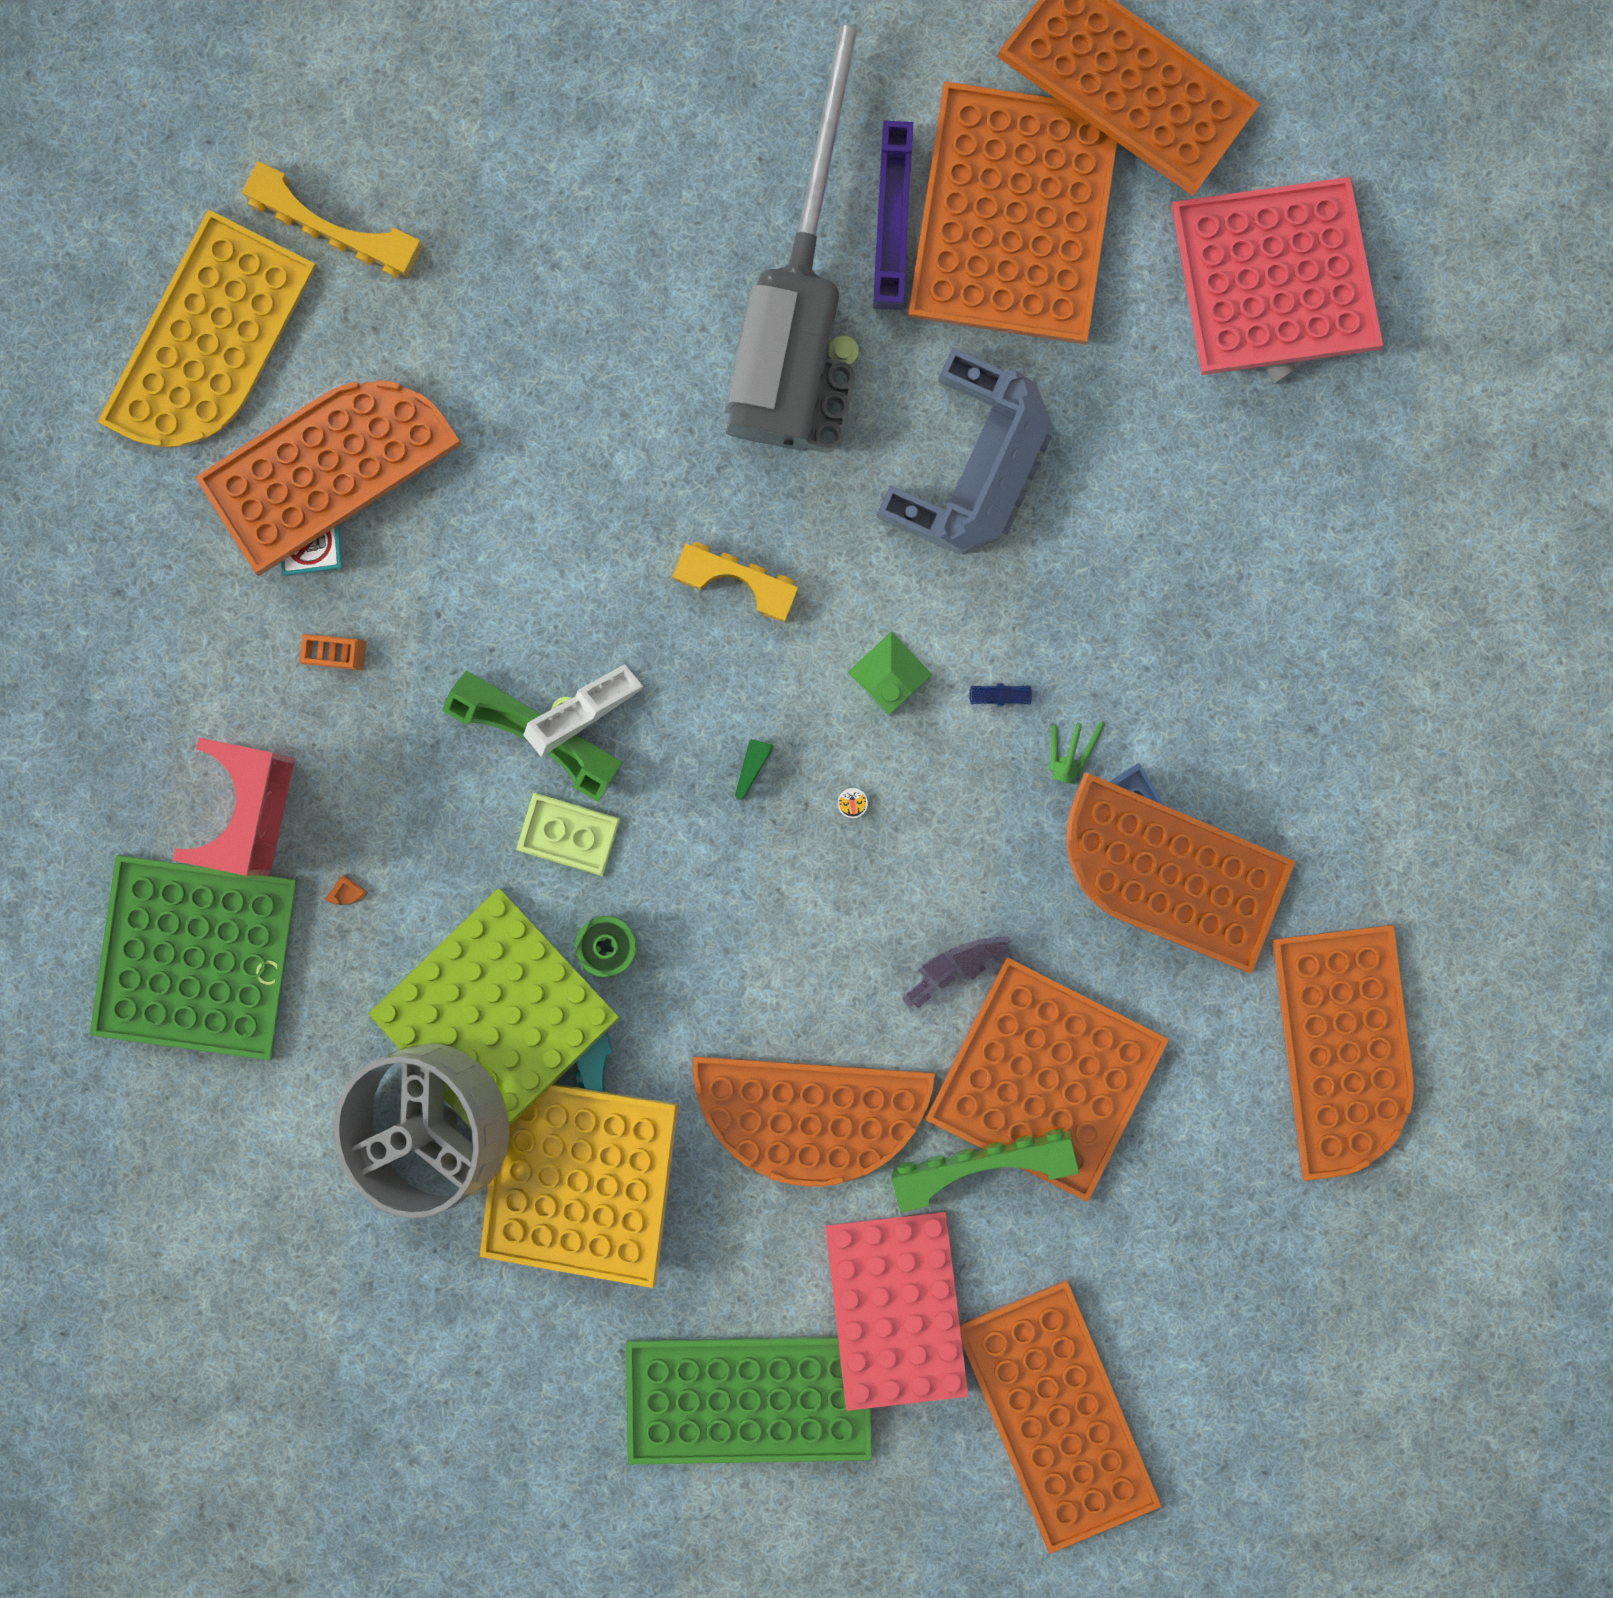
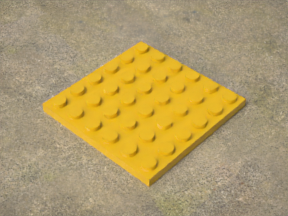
[479,1084,679,1288]

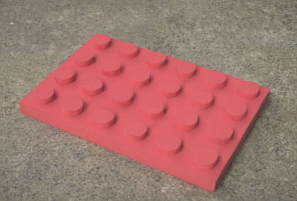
[826,1212,968,1411]

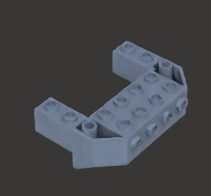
[877,348,1052,555]

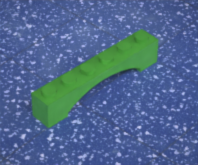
[442,670,623,802]
[891,1129,1079,1213]

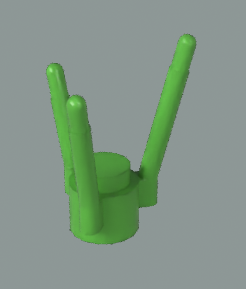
[1049,721,1105,784]

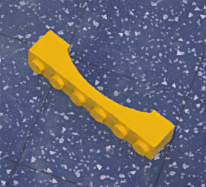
[242,161,424,279]

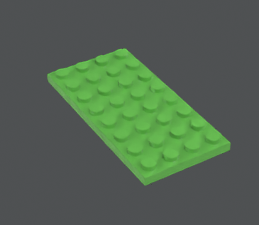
[626,1337,871,1465]

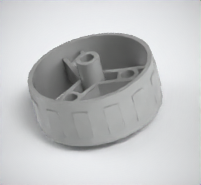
[334,1043,510,1218]

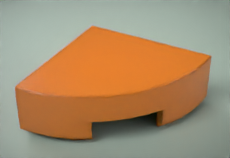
[325,875,368,905]

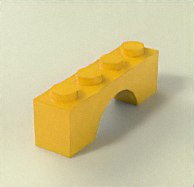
[672,541,798,623]

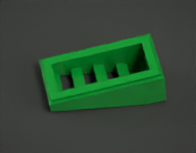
[735,739,773,800]

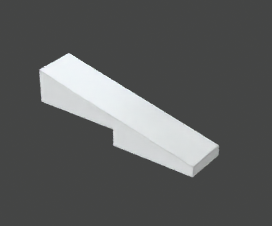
[524,664,643,758]

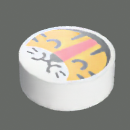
[838,788,868,818]

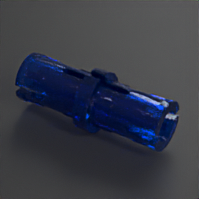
[969,683,1032,707]

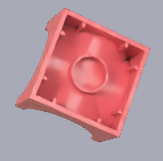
[173,738,295,876]

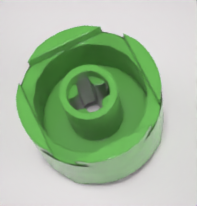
[575,916,638,977]

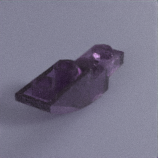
[901,936,1011,1008]

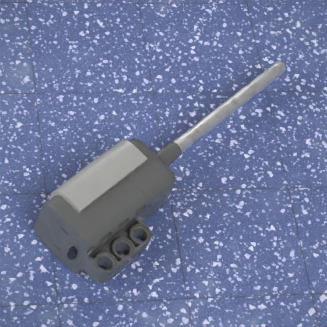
[725,23,857,453]

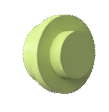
[829,336,859,365]

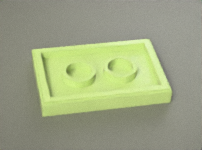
[516,792,620,876]

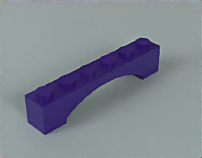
[873,120,914,310]

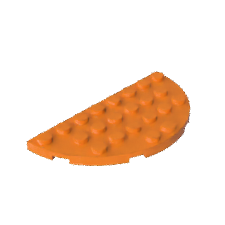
[693,1056,935,1187]

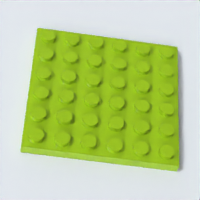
[368,888,621,1128]

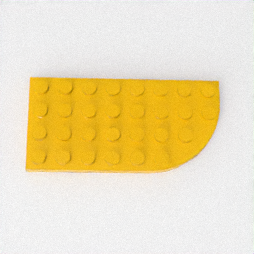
[97,209,317,447]

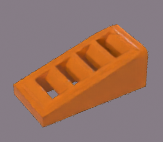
[299,634,367,671]

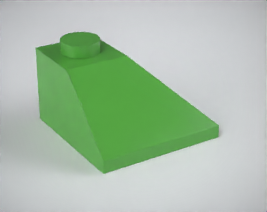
[848,631,932,716]

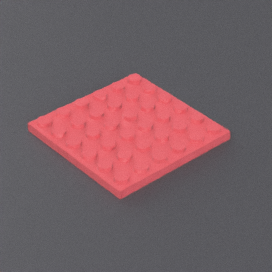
[1171,177,1383,375]

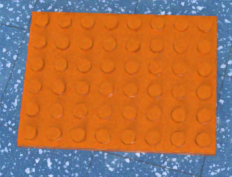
[908,81,1117,345]

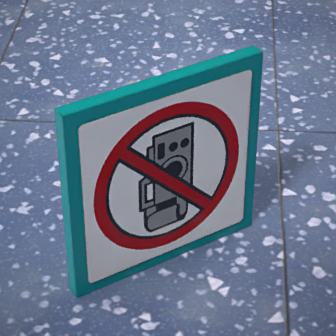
[281,525,342,576]

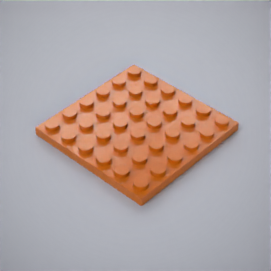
[925,957,1169,1202]

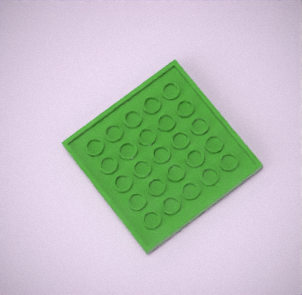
[90,855,298,1060]

